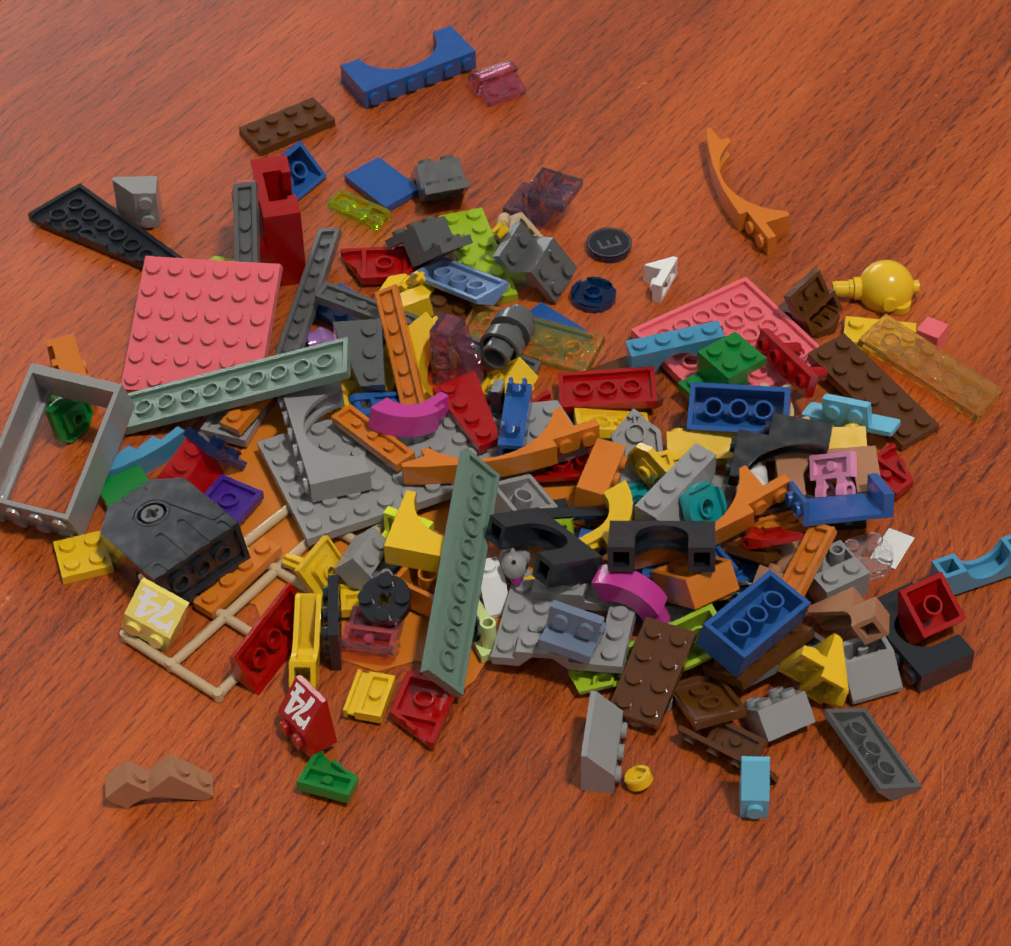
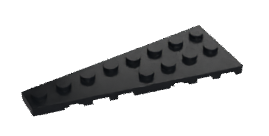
[28,183,183,268]

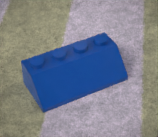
[251,140,327,200]
[686,382,791,434]

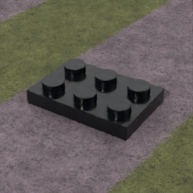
[323,575,342,670]

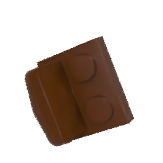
[778,269,842,337]

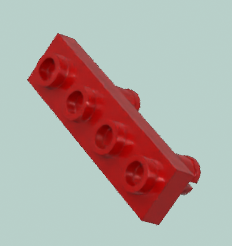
[755,328,827,398]

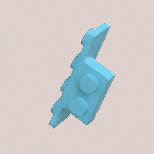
[802,393,901,436]

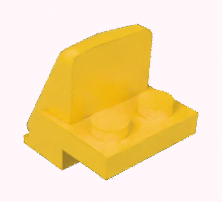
[778,633,849,708]

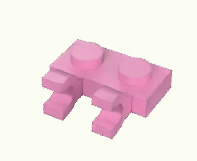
[809,451,857,497]

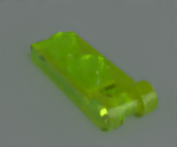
[327,189,392,231]

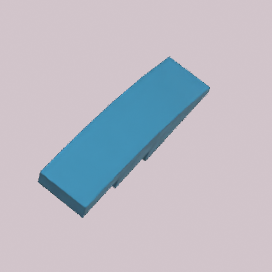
[107,426,186,478]

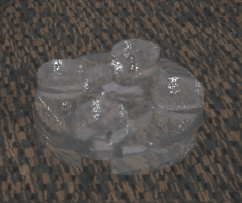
[844,532,894,580]

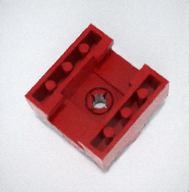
[231,154,306,287]

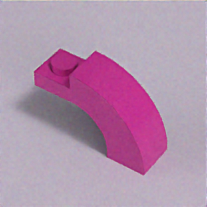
[368,391,449,437]
[591,564,671,623]

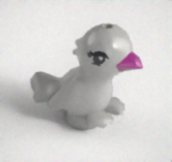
[499,546,532,587]

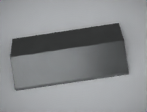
[823,708,922,801]

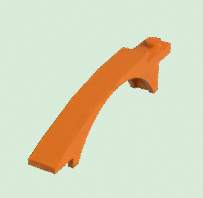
[705,127,790,256]
[401,407,600,485]
[602,465,791,570]

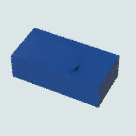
[696,570,811,677]

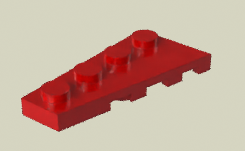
[432,371,499,454]

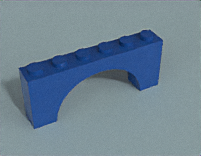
[340,25,476,109]

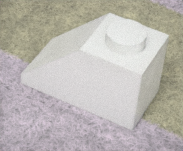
[479,556,508,618]

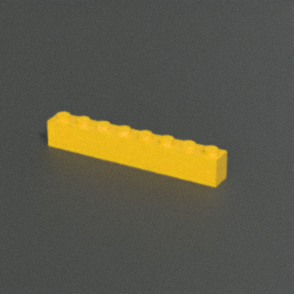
[665,423,867,466]

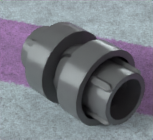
[480,304,535,369]

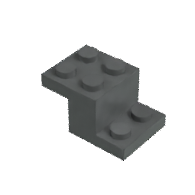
[411,155,470,203]
[385,215,473,267]
[493,222,577,303]

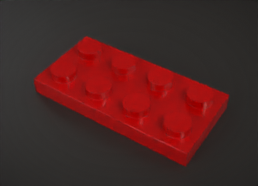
[558,366,658,414]

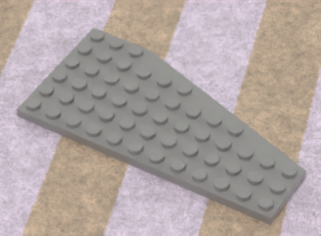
[257,400,588,546]

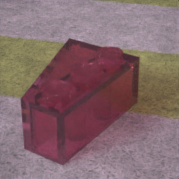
[430,312,487,385]

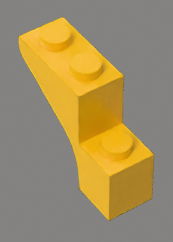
[289,593,323,688]

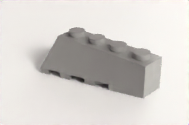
[634,443,717,521]

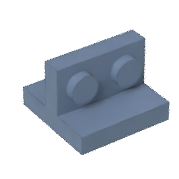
[538,600,607,665]

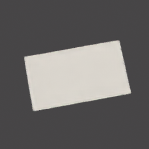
[870,528,914,569]

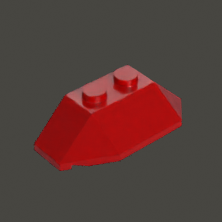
[157,436,224,494]

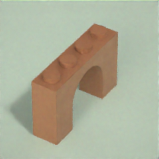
[775,446,881,513]

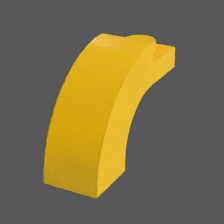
[579,480,634,553]

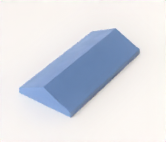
[411,257,509,305]

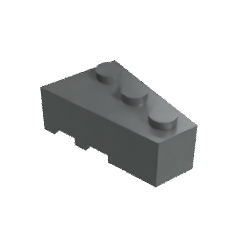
[333,319,386,393]

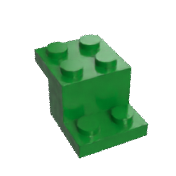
[677,331,766,400]

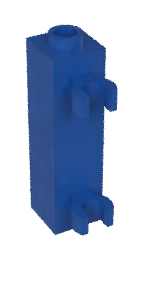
[498,377,533,456]

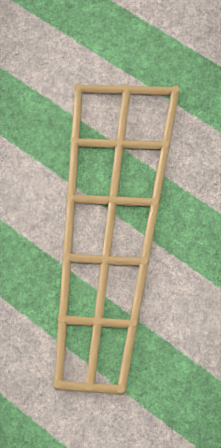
[119,504,385,703]

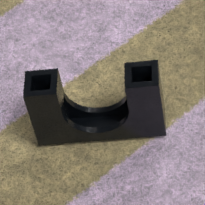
[485,507,602,588]
[608,521,715,572]
[877,582,975,694]

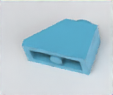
[739,756,770,819]

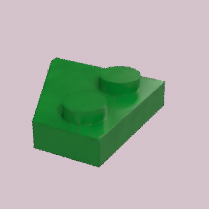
[296,750,359,803]

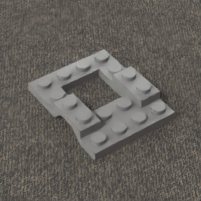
[491,578,637,674]

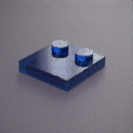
[183,426,247,471]

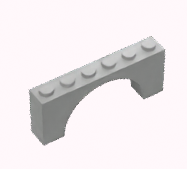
[277,381,372,502]

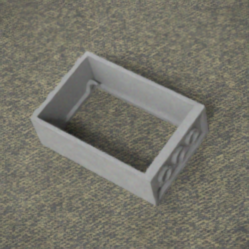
[0,363,135,538]

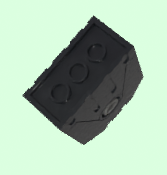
[100,477,251,601]

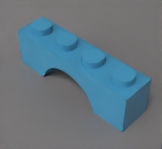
[625,320,725,373]
[929,534,1011,595]

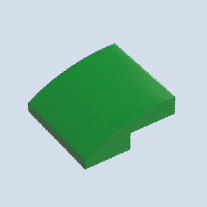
[99,464,149,509]

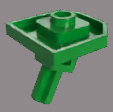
[45,395,93,443]

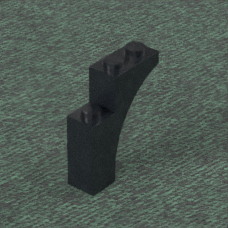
[724,412,833,486]

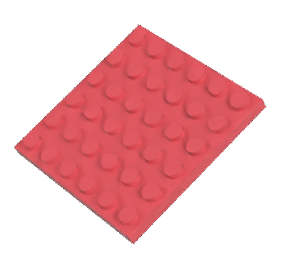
[121,256,283,393]
[631,277,820,387]

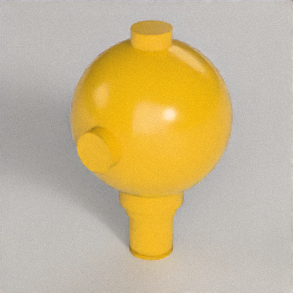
[831,260,920,313]

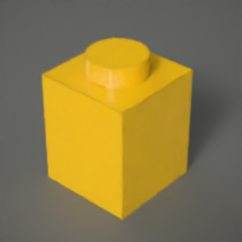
[400,285,434,316]

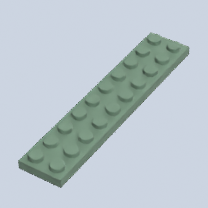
[124,337,351,435]
[420,448,500,697]

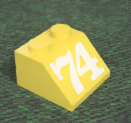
[121,577,189,652]

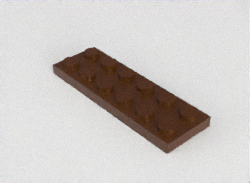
[807,333,939,452]

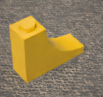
[383,311,447,400]
[384,490,445,573]

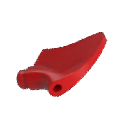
[741,526,804,550]

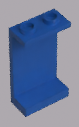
[785,473,894,526]

